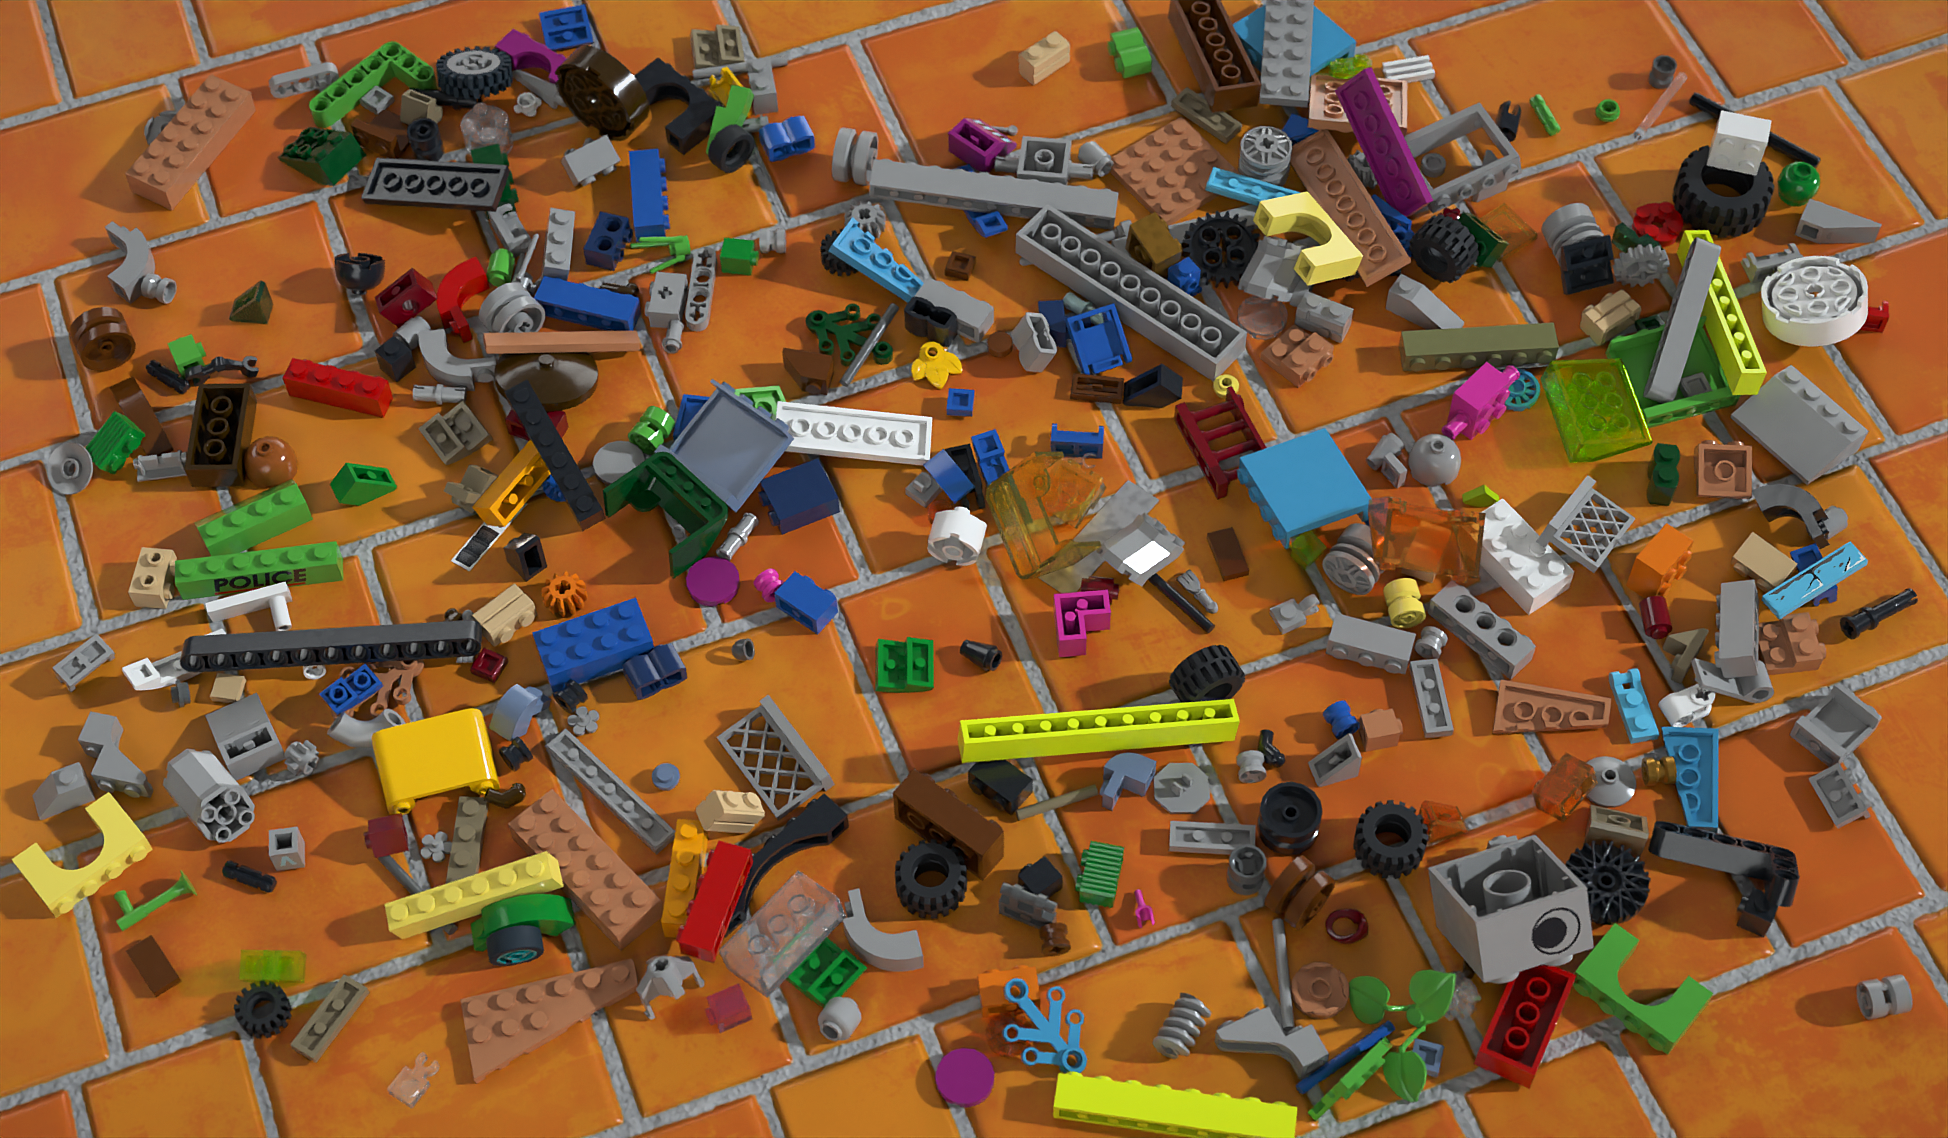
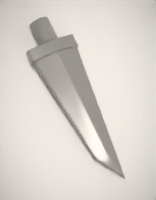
[512,70,566,109]

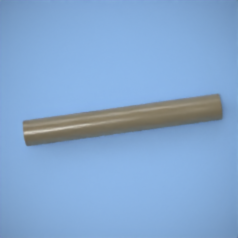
[1015,784,1098,821]

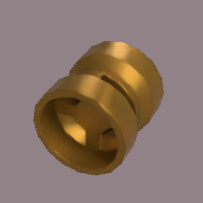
[1641,756,1677,786]

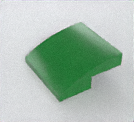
[875,637,934,693]
[784,934,867,1008]

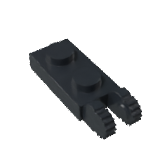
[944,444,985,510]

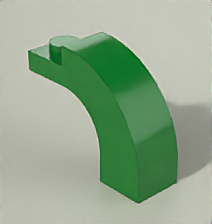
[470,894,575,952]

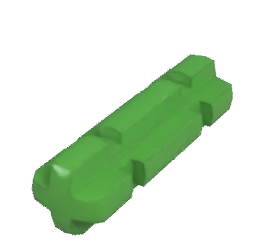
[1529,94,1561,136]

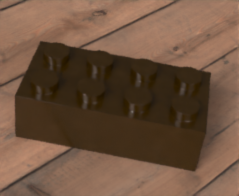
[184,383,257,487]

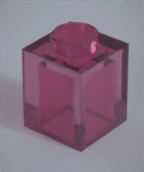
[704,983,752,1033]

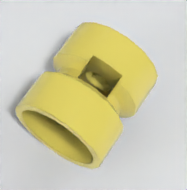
[1383,578,1426,629]

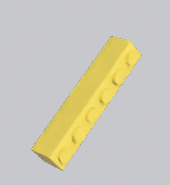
[384,851,563,939]

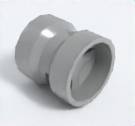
[759,228,786,253]
[141,273,177,304]

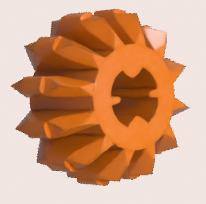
[541,570,588,618]

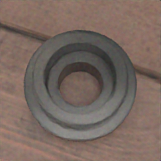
[171,680,191,708]

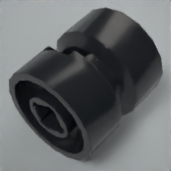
[407,118,444,161]

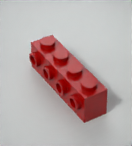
[282,358,393,418]
[676,840,753,963]

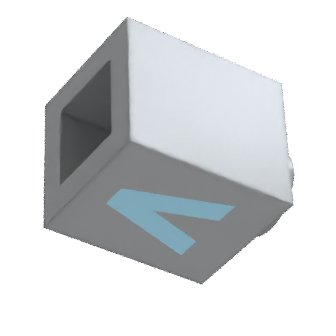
[269,827,305,871]

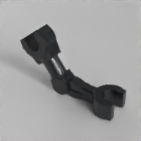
[185,356,259,387]

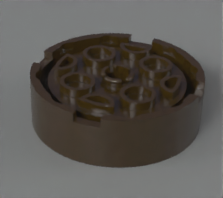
[555,46,650,141]

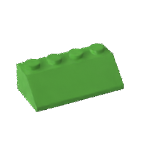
[195,479,313,556]

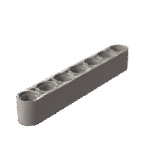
[1644,237,1721,404]

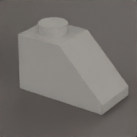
[32,762,95,820]

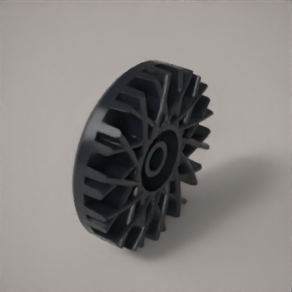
[1565,840,1651,925]

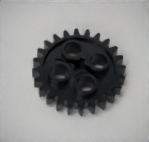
[1181,211,1260,288]

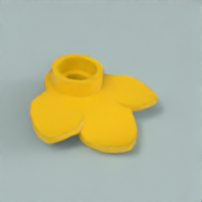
[911,342,962,390]

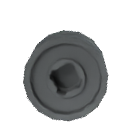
[1227,844,1266,895]

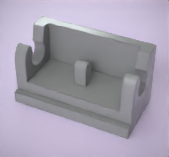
[488,204,536,258]
[1741,243,1803,284]
[52,633,115,692]

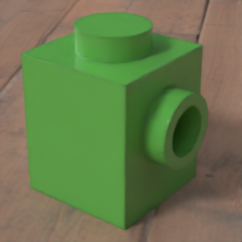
[167,334,206,379]

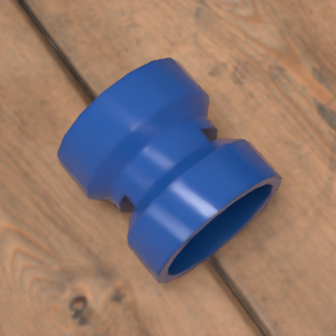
[1323,701,1360,739]

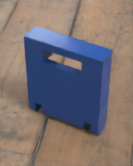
[1064,303,1132,375]

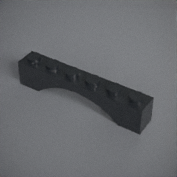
[504,380,606,531]
[724,794,849,938]

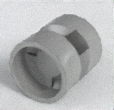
[1856,974,1912,1020]

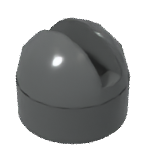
[731,638,755,661]

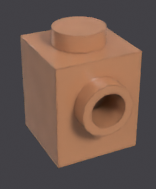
[1358,709,1403,752]

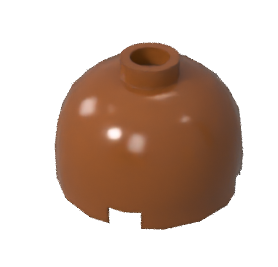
[244,436,298,489]

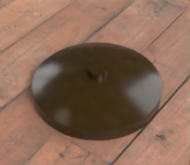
[494,352,598,412]

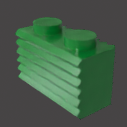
[85,411,145,474]
[1075,841,1124,908]

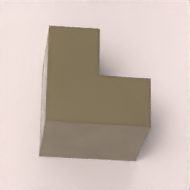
[400,89,443,125]

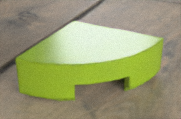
[1462,485,1499,507]

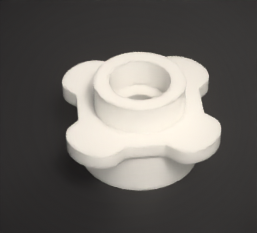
[514,93,542,117]

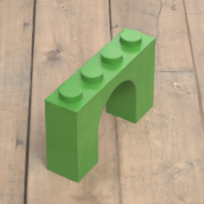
[1573,923,1713,1055]

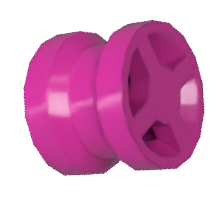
[754,569,784,603]

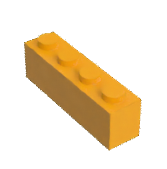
[472,439,550,527]
[661,819,709,938]

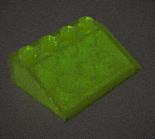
[1540,358,1653,463]

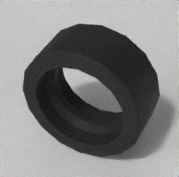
[708,124,754,173]

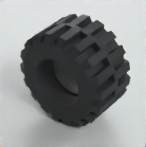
[1409,215,1479,283]
[1169,645,1245,703]
[1353,800,1428,879]
[895,839,967,919]

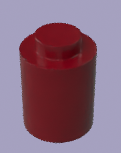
[1639,596,1672,639]

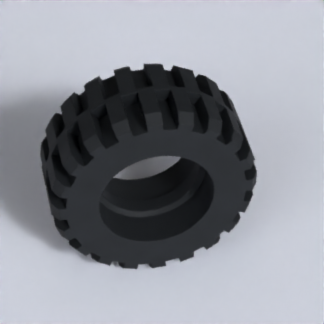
[1672,145,1774,238]

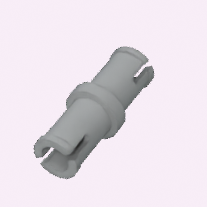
[413,384,467,405]
[716,513,759,561]

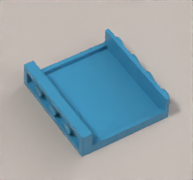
[1233,4,1357,77]
[1237,428,1374,549]

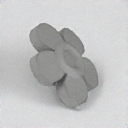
[568,706,599,736]
[420,832,452,863]

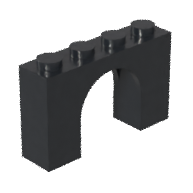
[634,58,724,155]

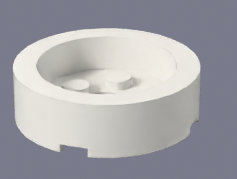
[1761,256,1868,346]

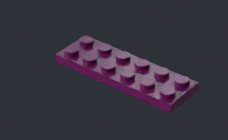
[1335,67,1433,218]

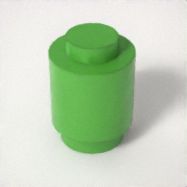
[486,249,515,287]

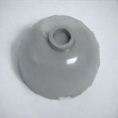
[1408,434,1461,487]

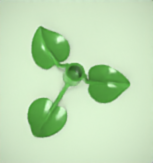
[1349,970,1455,1102]

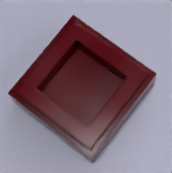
[470,648,508,683]

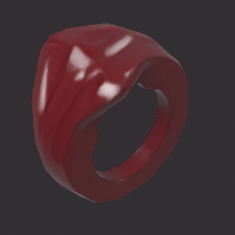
[1325,909,1369,944]

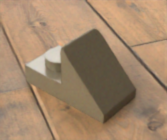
[1663,628,1709,684]

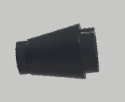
[960,639,1002,671]

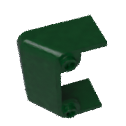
[603,452,728,579]

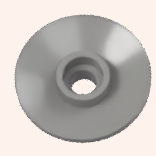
[47,442,93,495]
[1579,756,1636,808]

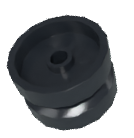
[1257,782,1323,855]

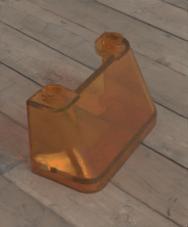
[1368,497,1486,583]

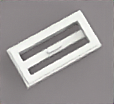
[1382,55,1435,83]

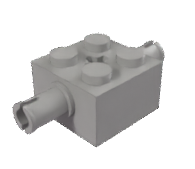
[995,136,1094,185]

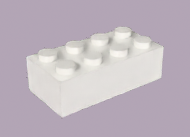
[1458,498,1575,615]

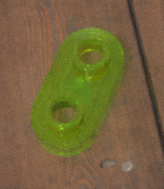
[1328,54,1372,79]

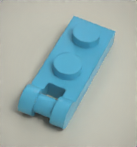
[1609,668,1659,744]

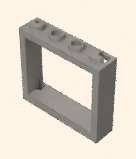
[1404,102,1522,213]

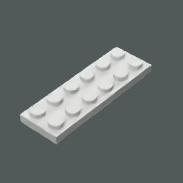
[776,401,932,465]

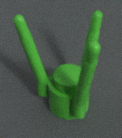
[630,235,691,274]

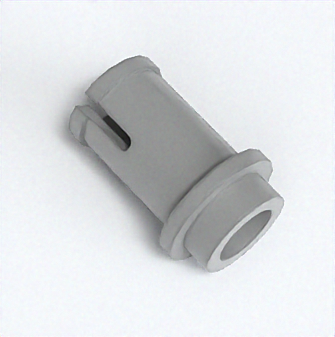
[742,114,769,133]
[662,320,684,354]

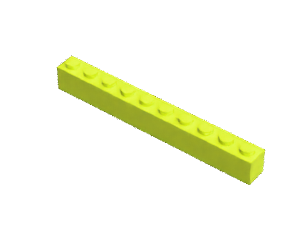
[958,699,1240,763]

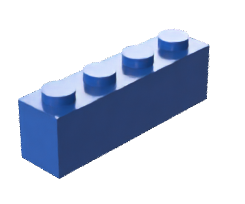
[629,149,670,243]
[534,276,641,331]

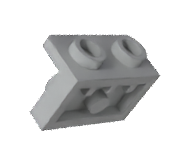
[1809,763,1871,829]

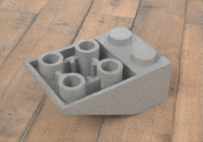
[205,693,285,781]

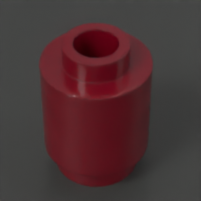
[1080,576,1119,605]

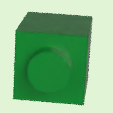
[720,237,759,275]

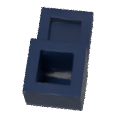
[1038,300,1091,348]

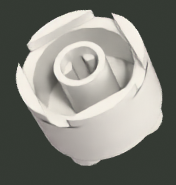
[927,506,987,566]

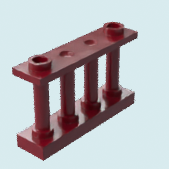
[1174,386,1267,500]

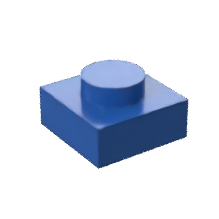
[946,388,975,417]

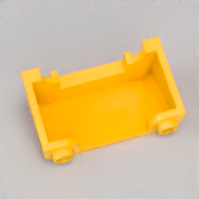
[371,708,500,815]

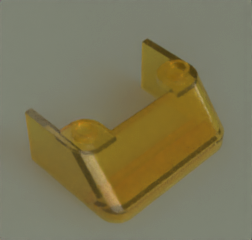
[986,452,1102,579]

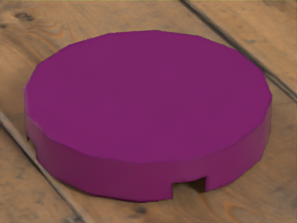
[686,556,740,607]
[935,1048,995,1108]

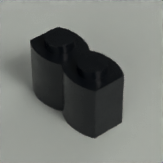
[904,297,957,347]

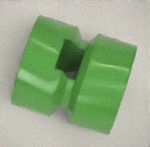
[628,406,675,455]

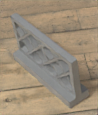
[1536,475,1636,573]
[717,695,835,821]

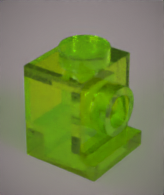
[1288,530,1327,571]

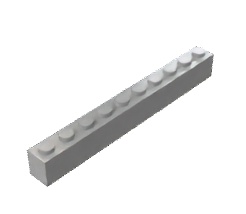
[869,159,1118,230]

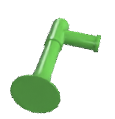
[114,870,197,931]

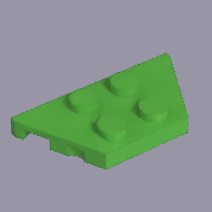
[1308,1037,1393,1121]

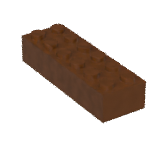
[1168,0,1261,113]

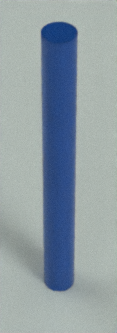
[1295,1020,1395,1095]

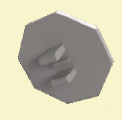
[1154,763,1210,814]

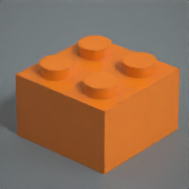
[1626,523,1694,598]

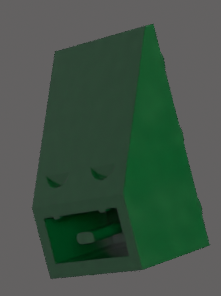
[278,127,366,186]

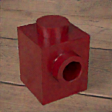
[364,813,409,858]

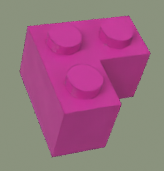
[1053,590,1111,657]

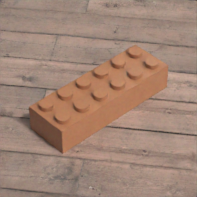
[125,74,256,210]
[508,789,663,951]

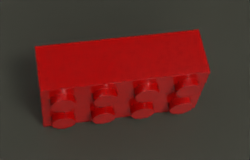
[1474,964,1577,1089]

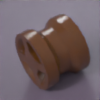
[1039,923,1071,956]

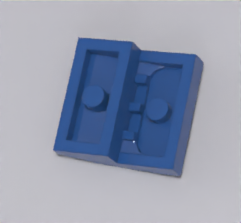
[539,4,594,51]

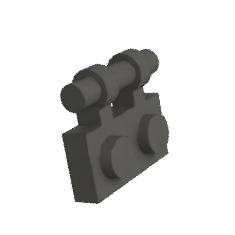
[999,882,1058,929]

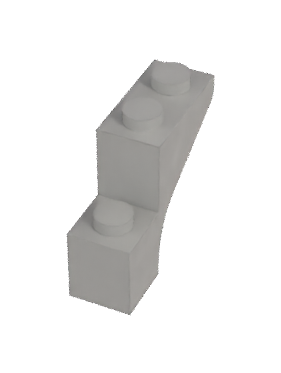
[78,711,153,798]
[1215,1006,1329,1078]

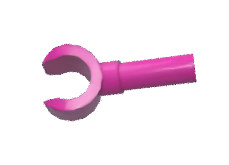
[1134,890,1155,928]

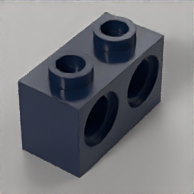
[583,211,633,271]

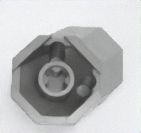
[1238,236,1310,302]
[1097,512,1185,586]
[163,749,255,843]

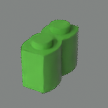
[1107,27,1152,78]

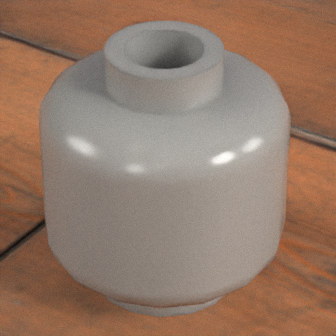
[818,997,862,1041]

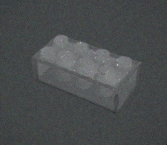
[719,870,846,998]

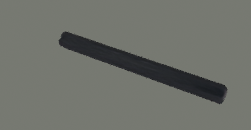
[1689,92,1821,168]

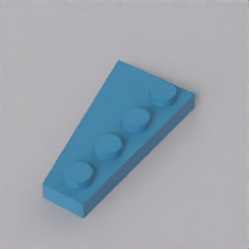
[829,217,924,303]

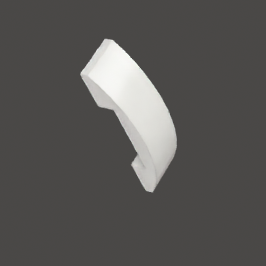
[122,629,226,690]

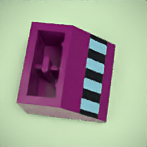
[948,118,1017,173]

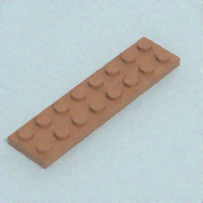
[1290,129,1411,287]

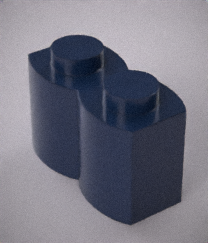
[622,643,687,700]

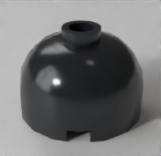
[334,253,385,295]

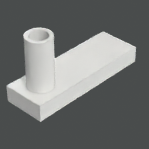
[205,582,292,631]

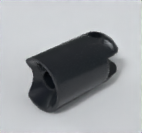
[1495,101,1521,142]

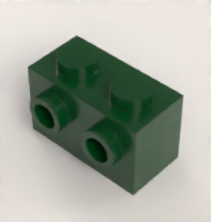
[1457,212,1509,268]

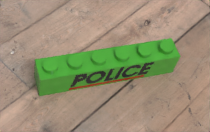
[175,541,343,600]

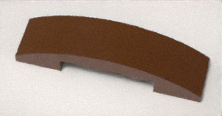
[109,376,174,456]

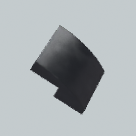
[1560,235,1614,295]

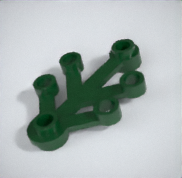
[806,304,893,367]

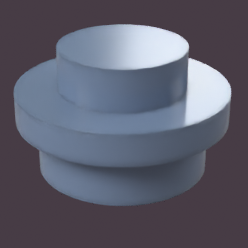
[652,763,680,791]

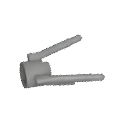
[511,234,541,295]

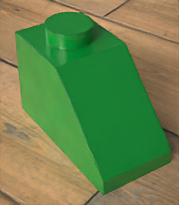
[330,463,397,506]

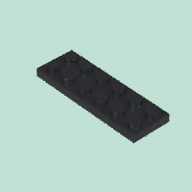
[361,158,510,212]

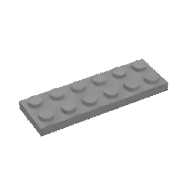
[1259,0,1314,107]

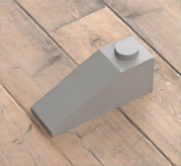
[1385,274,1465,330]

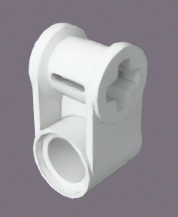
[1658,684,1715,727]

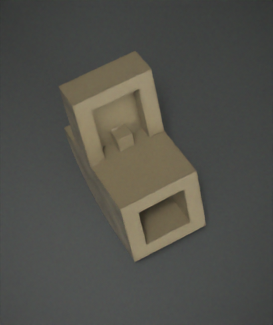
[444,465,498,514]

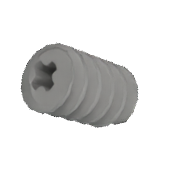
[1153,993,1211,1059]

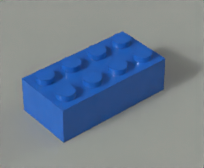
[532,598,654,692]

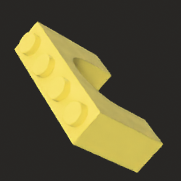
[1253,191,1363,285]
[12,792,153,918]

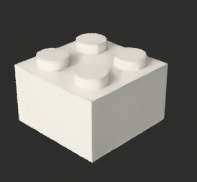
[1707,110,1771,175]

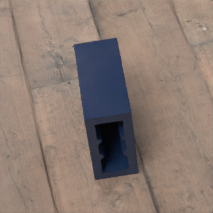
[758,458,840,535]

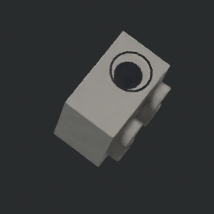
[1428,835,1594,984]

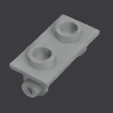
[133,450,187,482]

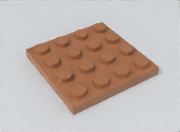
[1308,73,1407,136]
[1109,117,1241,226]

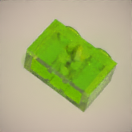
[239,950,306,983]

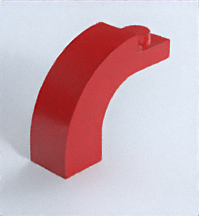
[436,256,490,343]

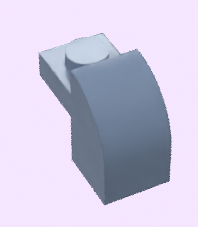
[489,684,551,741]
[1100,753,1156,811]

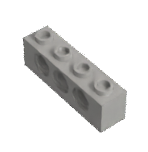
[1428,580,1536,680]

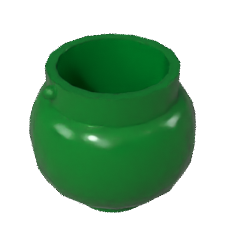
[1777,162,1821,206]

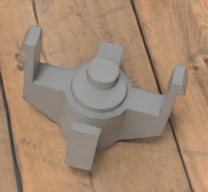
[636,956,704,1020]

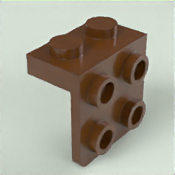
[351,110,410,159]

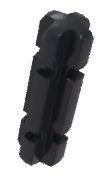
[146,360,190,394]
[222,861,277,893]

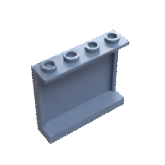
[654,379,794,512]

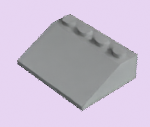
[1730,365,1869,485]

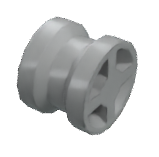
[1414,626,1448,659]
[1236,750,1266,783]

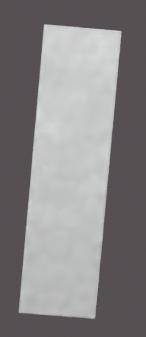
[1038,480,1159,593]

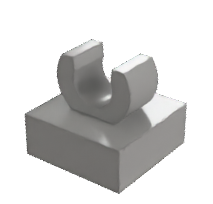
[905,472,942,508]

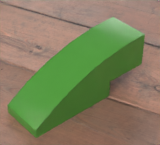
[706,85,754,155]

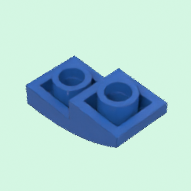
[923,449,975,504]
[319,664,383,715]

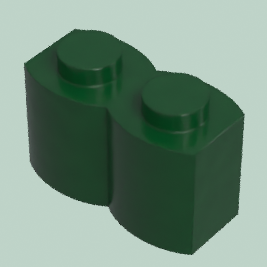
[1647,443,1680,506]

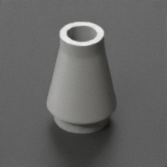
[1366,433,1404,470]

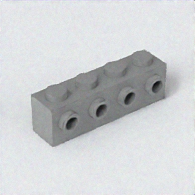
[1714,579,1759,678]

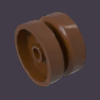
[69,307,136,371]
[1264,855,1336,930]

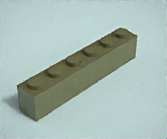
[1399,323,1559,371]

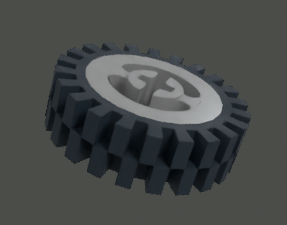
[436,46,513,99]

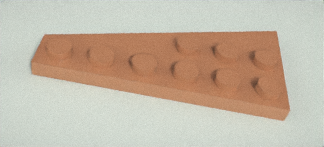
[460,959,638,1084]

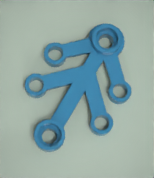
[1002,978,1087,1073]

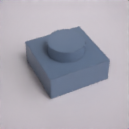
[1412,1038,1444,1077]

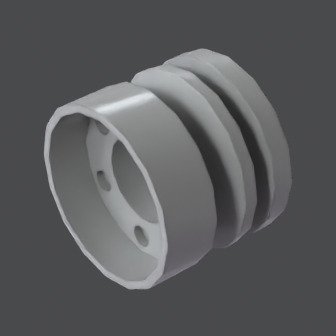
[1238,126,1292,187]
[1541,203,1604,267]
[1322,523,1394,595]

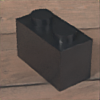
[968,759,1033,816]

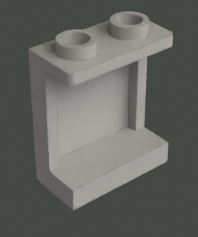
[1790,683,1882,767]

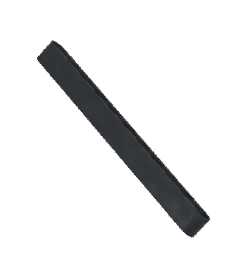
[180,620,483,672]

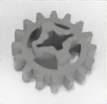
[1612,244,1670,287]

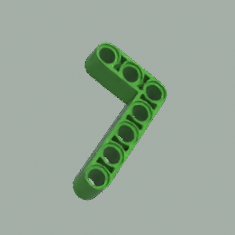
[309,41,438,128]

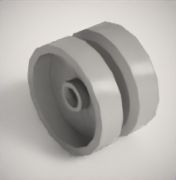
[832,127,878,186]
[479,282,545,333]

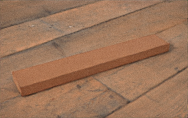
[483,330,640,354]

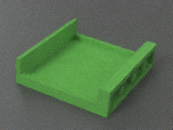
[1605,316,1741,430]

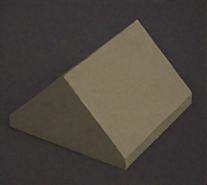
[1583,804,1649,857]

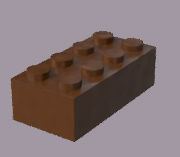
[893,769,1004,881]

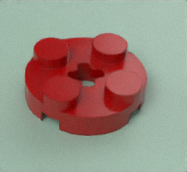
[1632,201,1684,248]

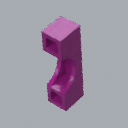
[495,29,566,84]

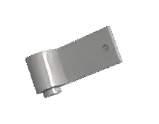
[1691,658,1774,703]

